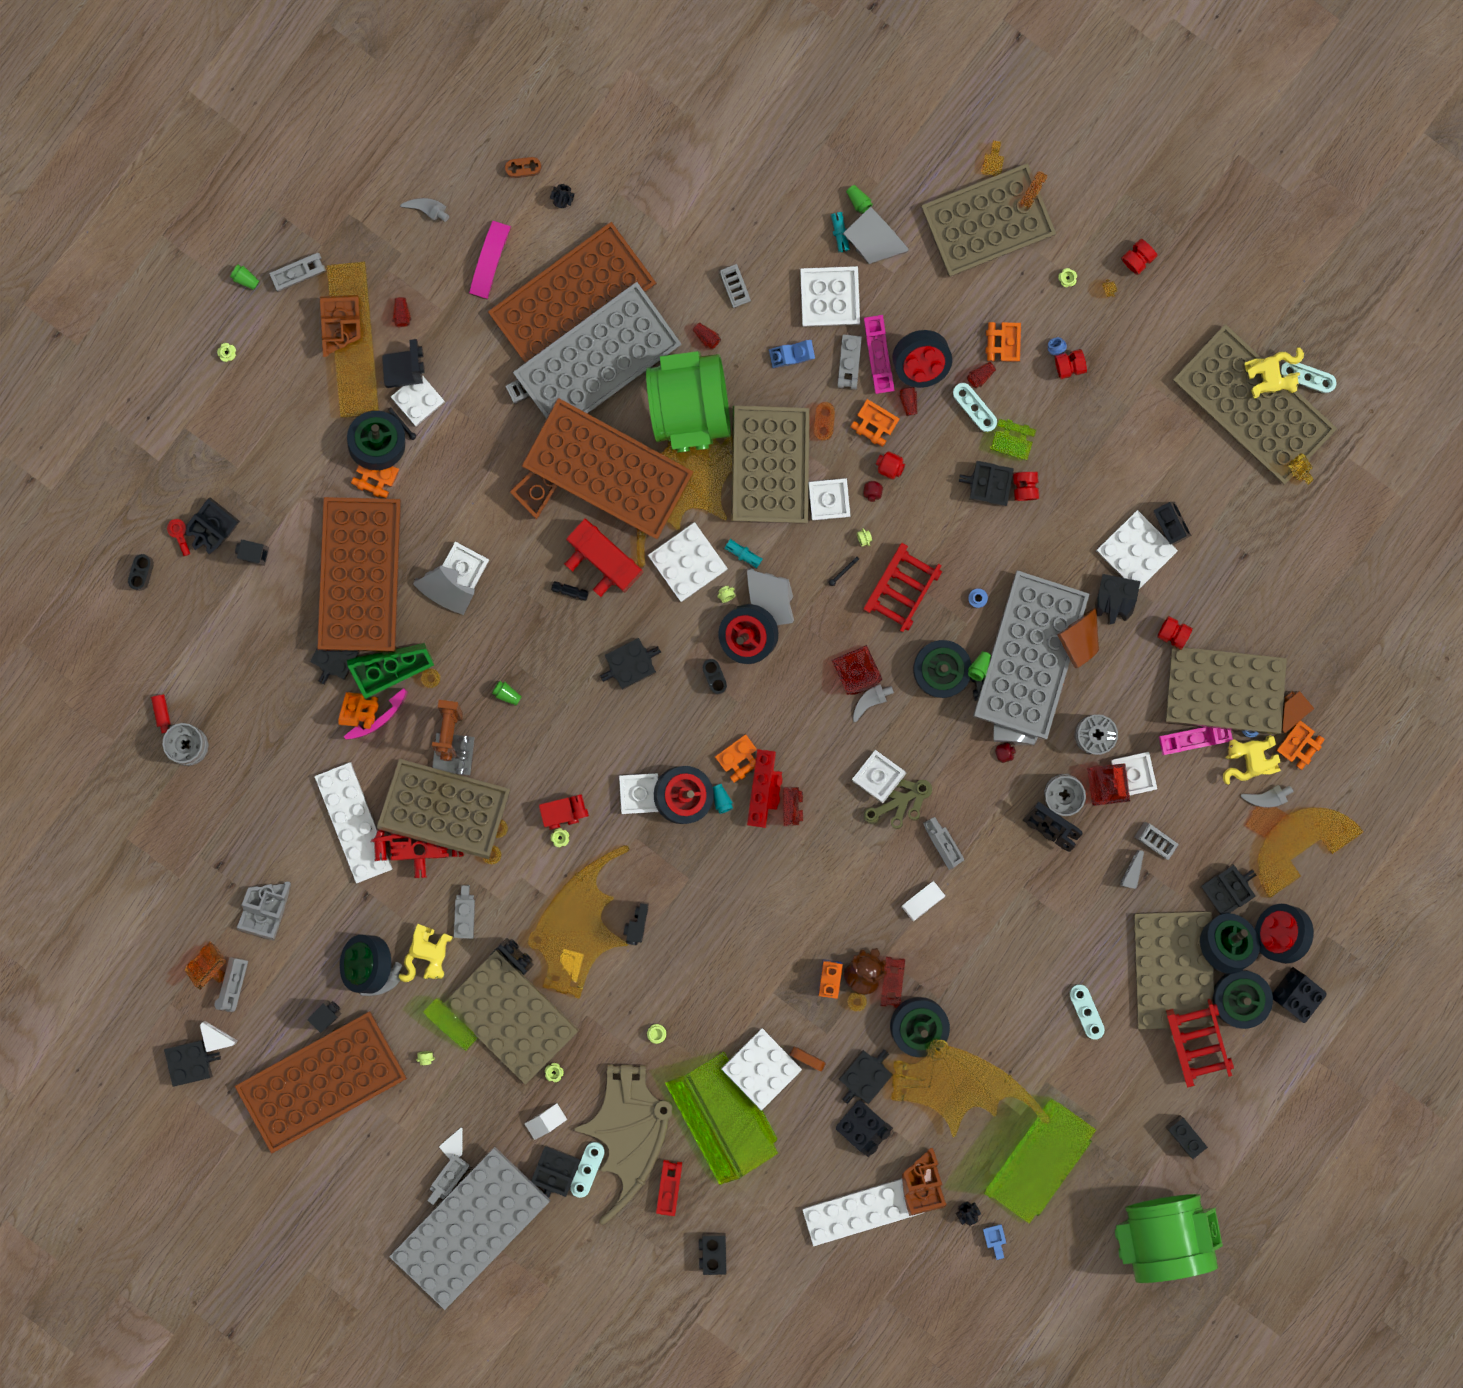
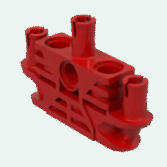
[370,829,464,878]

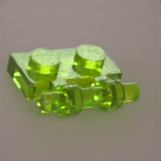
[990,419,1036,461]

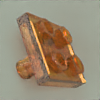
[184,941,226,990]

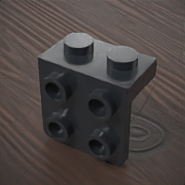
[382,339,425,388]
[490,938,534,975]
[1272,967,1327,1023]
[836,1100,893,1157]

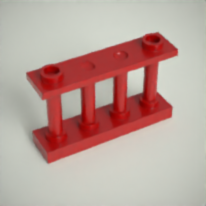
[863,543,942,633]
[1166,999,1234,1088]

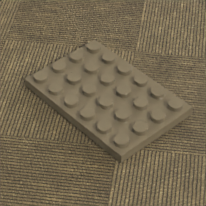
[921,163,1056,277]
[731,405,809,523]
[1165,646,1287,735]
[377,759,510,859]
[1134,911,1214,1029]
[443,949,579,1085]

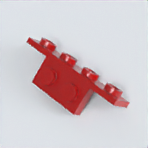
[747,749,783,828]

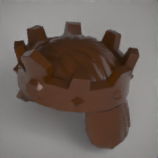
[844,948,887,995]

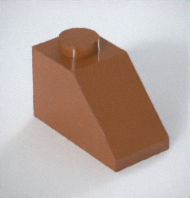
[1281,691,1314,733]

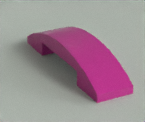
[469,221,511,299]
[864,315,895,394]
[344,688,408,740]
[1159,727,1233,755]

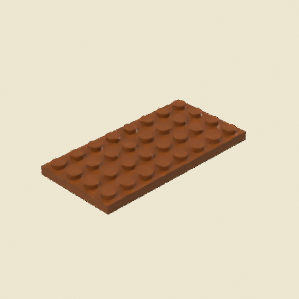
[488,222,657,363]
[522,398,693,539]
[317,497,401,652]
[235,1011,407,1154]

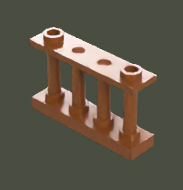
[432,700,463,761]

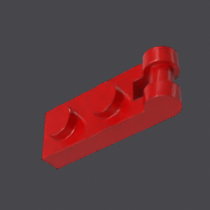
[656,1160,683,1216]

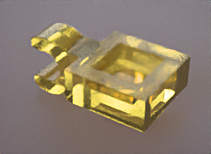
[982,140,1004,176]
[1287,453,1314,485]

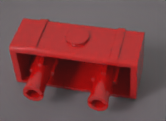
[564,518,644,597]

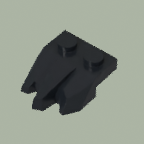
[186,497,240,554]
[1095,574,1141,625]

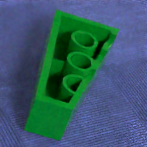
[347,643,434,699]

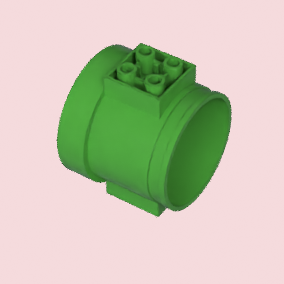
[646,351,731,453]
[1115,1194,1223,1283]

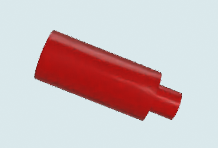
[151,694,171,734]

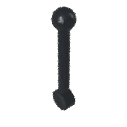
[388,407,416,440]
[828,556,859,586]

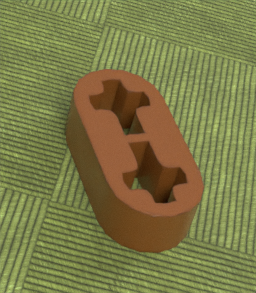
[505,157,542,178]
[790,1046,826,1072]

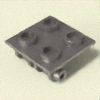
[432,733,475,775]

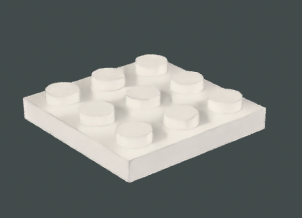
[800,266,860,327]
[1096,510,1178,589]
[648,522,728,602]
[721,1028,802,1111]

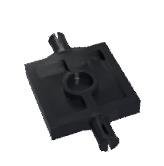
[600,638,661,690]
[310,647,360,685]
[839,1049,893,1104]

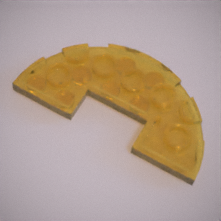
[1258,807,1364,898]

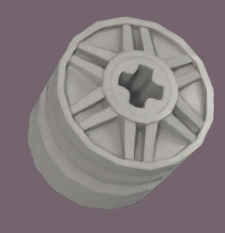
[1074,715,1118,755]
[162,723,209,766]
[1044,774,1086,816]

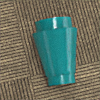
[713,784,733,814]

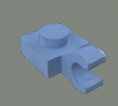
[983,1224,1006,1260]

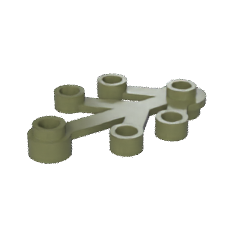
[864,779,932,829]

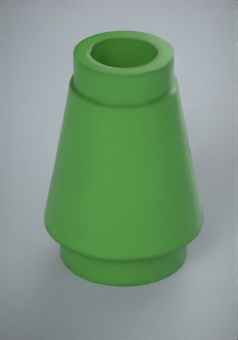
[846,185,873,214]
[230,264,260,290]
[968,651,991,681]
[492,681,522,706]

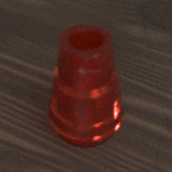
[392,297,411,327]
[693,323,721,350]
[967,362,996,388]
[899,387,918,416]

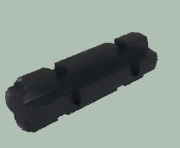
[551,581,589,601]

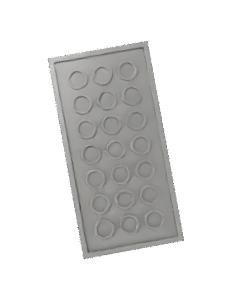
[513,282,681,419]
[973,570,1089,740]
[389,1147,550,1310]

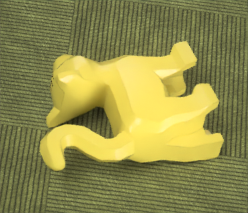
[1244,347,1304,398]
[1223,735,1281,785]
[398,924,453,982]

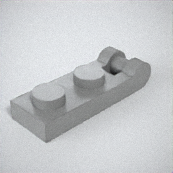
[269,253,327,292]
[838,335,862,390]
[215,957,248,1012]

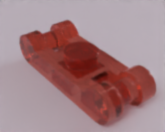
[880,957,905,1008]

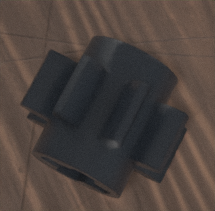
[550,184,575,208]
[956,1201,981,1226]

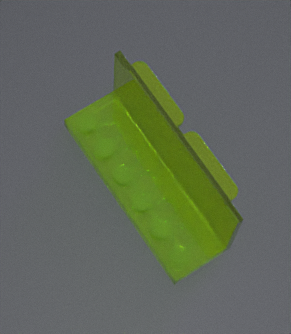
[665,1052,778,1185]
[984,1097,1096,1224]

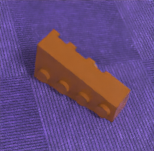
[509,471,557,519]

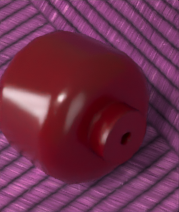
[863,481,883,502]
[995,742,1016,763]

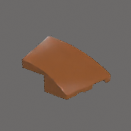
[320,295,361,357]
[1057,608,1099,668]
[902,1148,946,1216]

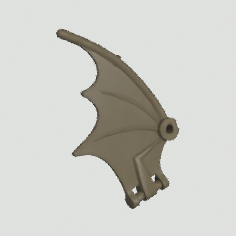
[574,1064,673,1225]

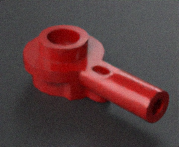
[167,519,190,557]

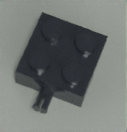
[959,461,1014,507]
[1200,864,1257,915]
[164,1040,221,1087]
[531,1145,581,1198]

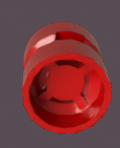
[1121,239,1158,275]
[1055,349,1087,380]
[1013,472,1039,501]
[1157,616,1193,650]

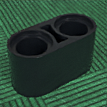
[128,554,154,591]
[702,659,727,694]

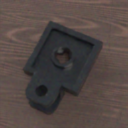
[1023,801,1083,852]

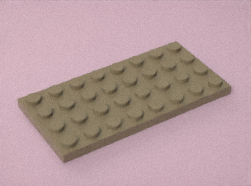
[1172,324,1337,485]

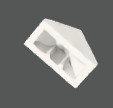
[200,1021,238,1052]
[524,1103,567,1140]

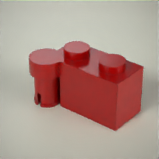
[539,794,589,830]

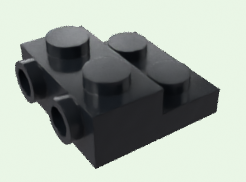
[623,902,649,945]

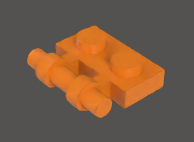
[985,322,1021,362]
[850,399,900,447]
[351,465,400,499]
[338,692,379,729]
[1276,720,1325,770]
[715,734,757,783]

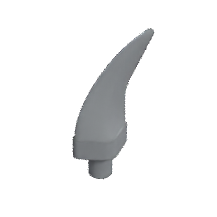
[400,198,449,222]
[853,684,894,722]
[1241,785,1294,807]
[360,962,402,996]

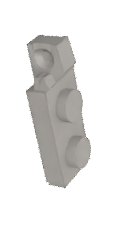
[923,817,964,870]
[454,885,475,939]
[427,1154,470,1205]

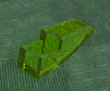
[423,997,478,1051]

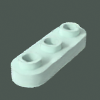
[1280,362,1336,393]
[953,383,997,432]
[1069,984,1105,1039]
[571,1142,605,1198]

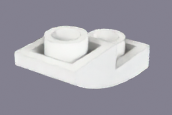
[901,881,945,922]

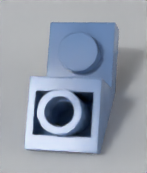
[769,340,815,368]

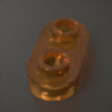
[814,402,835,441]

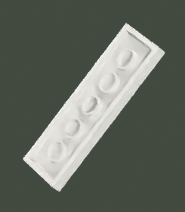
[315,762,393,884]
[802,1178,922,1246]

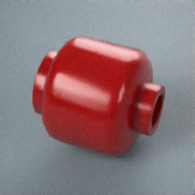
[876,451,906,480]

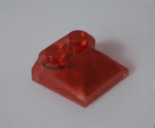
[832,645,882,695]
[1087,763,1130,806]
[783,787,803,826]

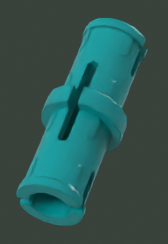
[831,212,850,253]
[724,538,763,569]

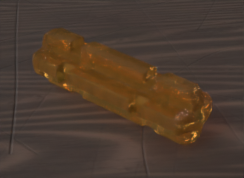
[1021,171,1047,208]

